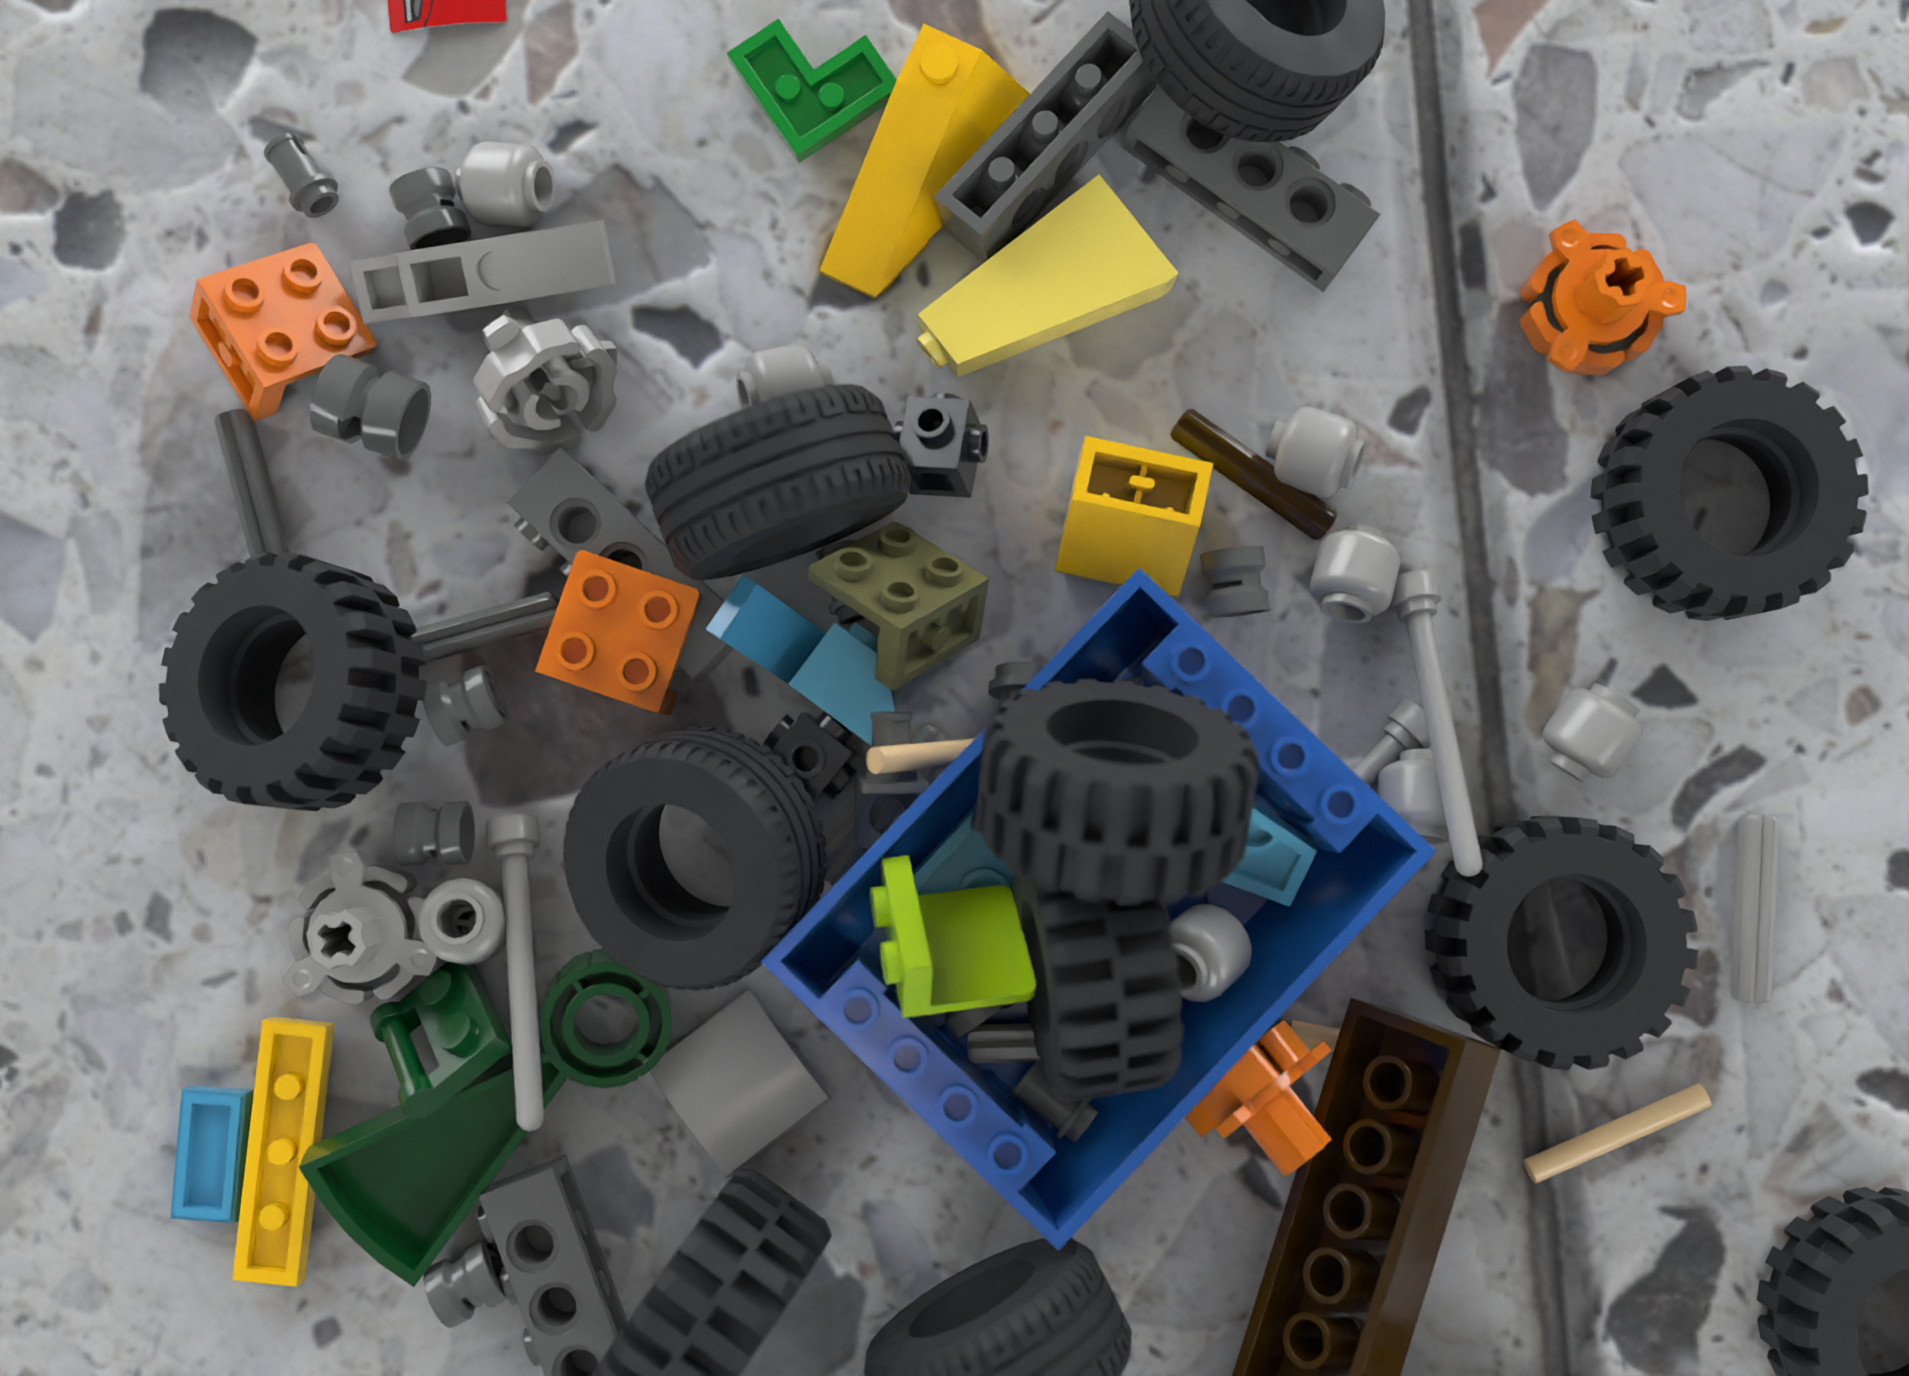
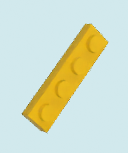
[232,1017,335,1287]

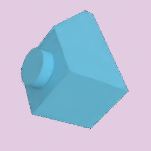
[788,622,896,746]

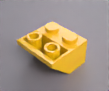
[1054,436,1213,598]

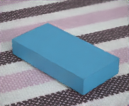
[706,575,826,684]
[170,1085,254,1223]

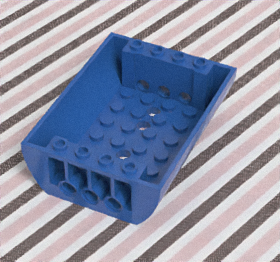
[761,568,1436,1251]

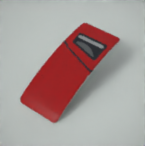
[387,0,507,33]

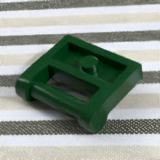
[369,961,512,1119]

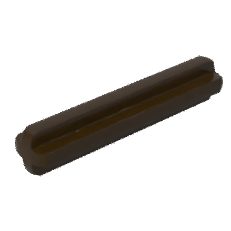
[1170,409,1338,540]

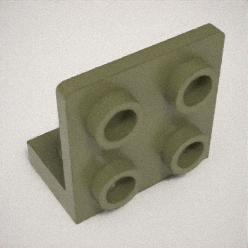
[808,522,989,691]

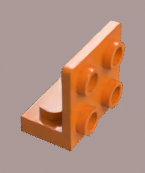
[189,242,377,422]
[535,550,701,716]

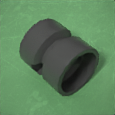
[310,354,431,461]

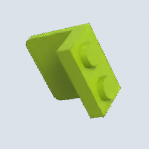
[870,855,1036,1018]

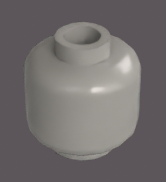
[455,141,556,228]
[736,343,834,409]
[1266,406,1366,498]
[1310,524,1401,624]
[1543,683,1643,782]
[1378,748,1449,846]
[418,878,506,966]
[1170,904,1252,1002]

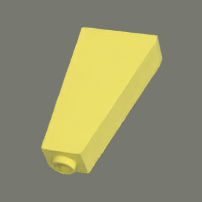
[916,174,1179,378]

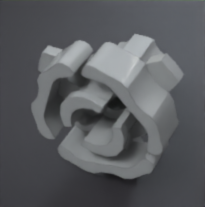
[473,308,617,455]
[282,850,439,1005]

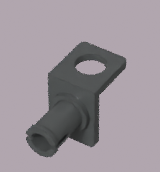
[855,711,929,849]

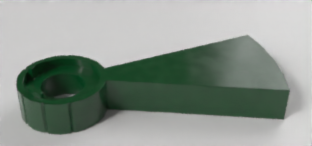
[299,948,672,1287]

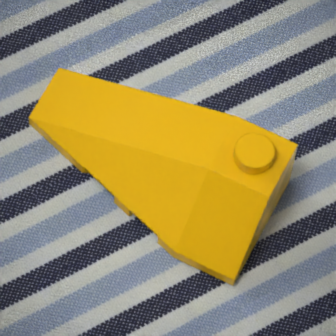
[819,24,1030,300]

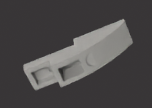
[349,220,616,324]

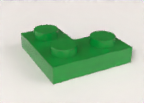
[727,18,897,163]

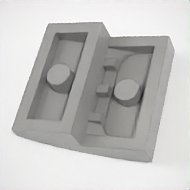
[649,989,832,1178]

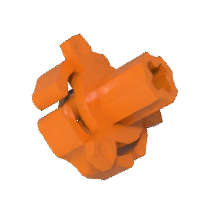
[1519,219,1687,376]
[1185,1020,1332,1177]

